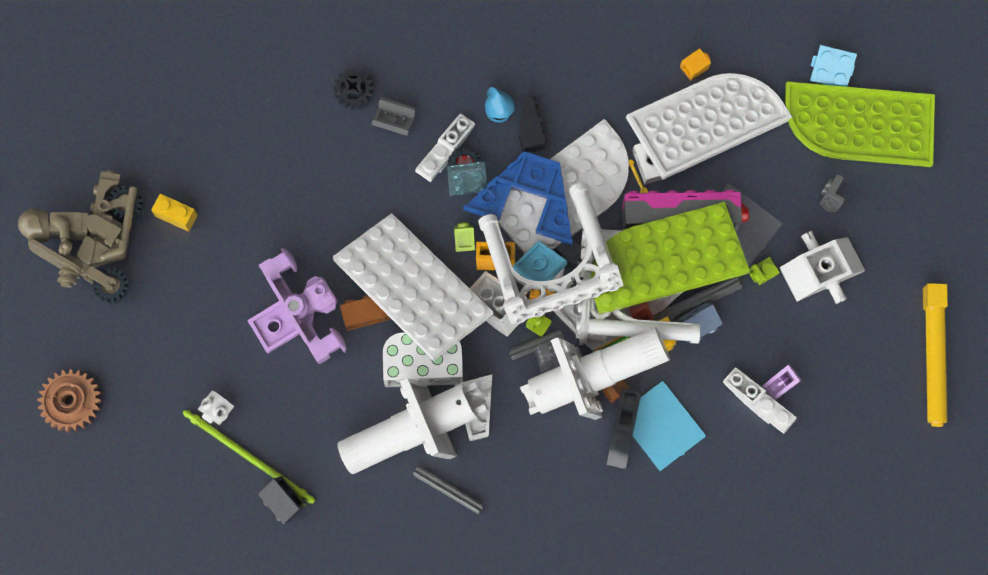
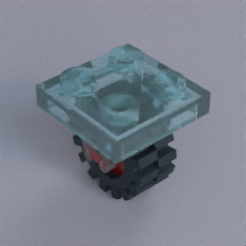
[447,148,487,196]

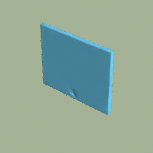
[633,381,706,471]

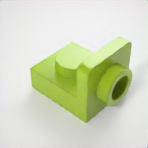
[454,222,475,252]
[749,257,780,286]
[526,315,552,337]

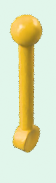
[628,159,648,193]

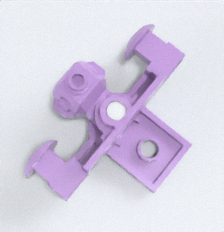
[247,248,346,364]

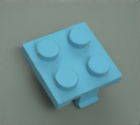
[810,44,857,87]

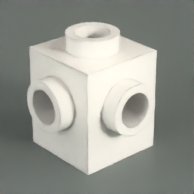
[198,391,234,425]

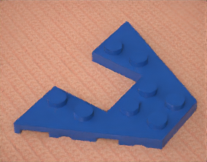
[463,151,573,245]

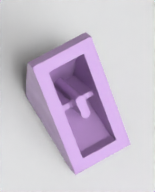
[762,364,802,400]

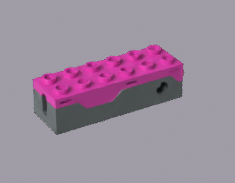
[622,190,749,232]

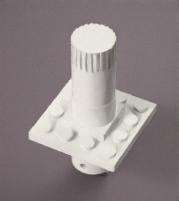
[520,327,670,420]
[338,378,487,474]

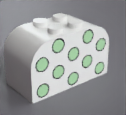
[383,333,463,387]

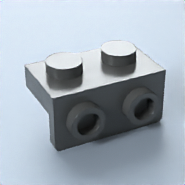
[372,97,416,136]
[819,174,845,213]

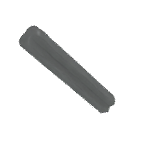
[509,330,564,360]

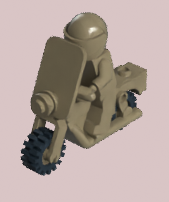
[18,170,143,305]

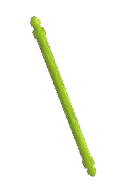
[183,410,315,503]

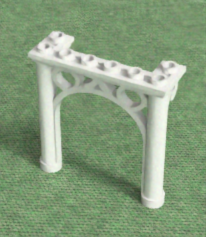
[478,183,623,324]
[576,229,700,345]

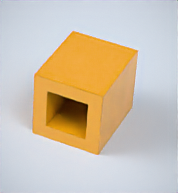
[680,48,711,81]

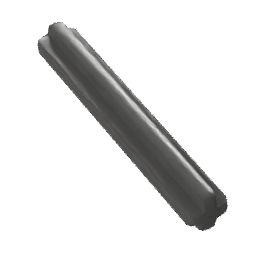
[413,466,484,514]

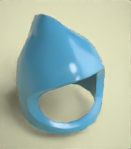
[484,87,515,123]

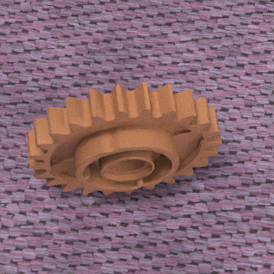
[37,369,102,433]

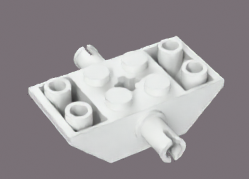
[780,231,865,304]

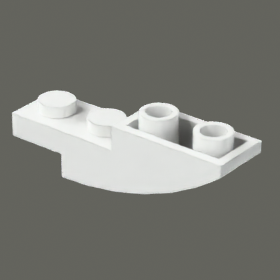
[415,113,475,182]
[723,367,797,434]

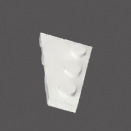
[455,375,492,441]

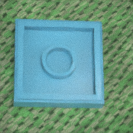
[513,240,567,281]

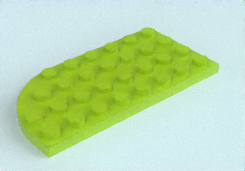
[785,82,935,167]
[591,202,750,315]

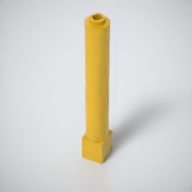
[923,283,947,427]

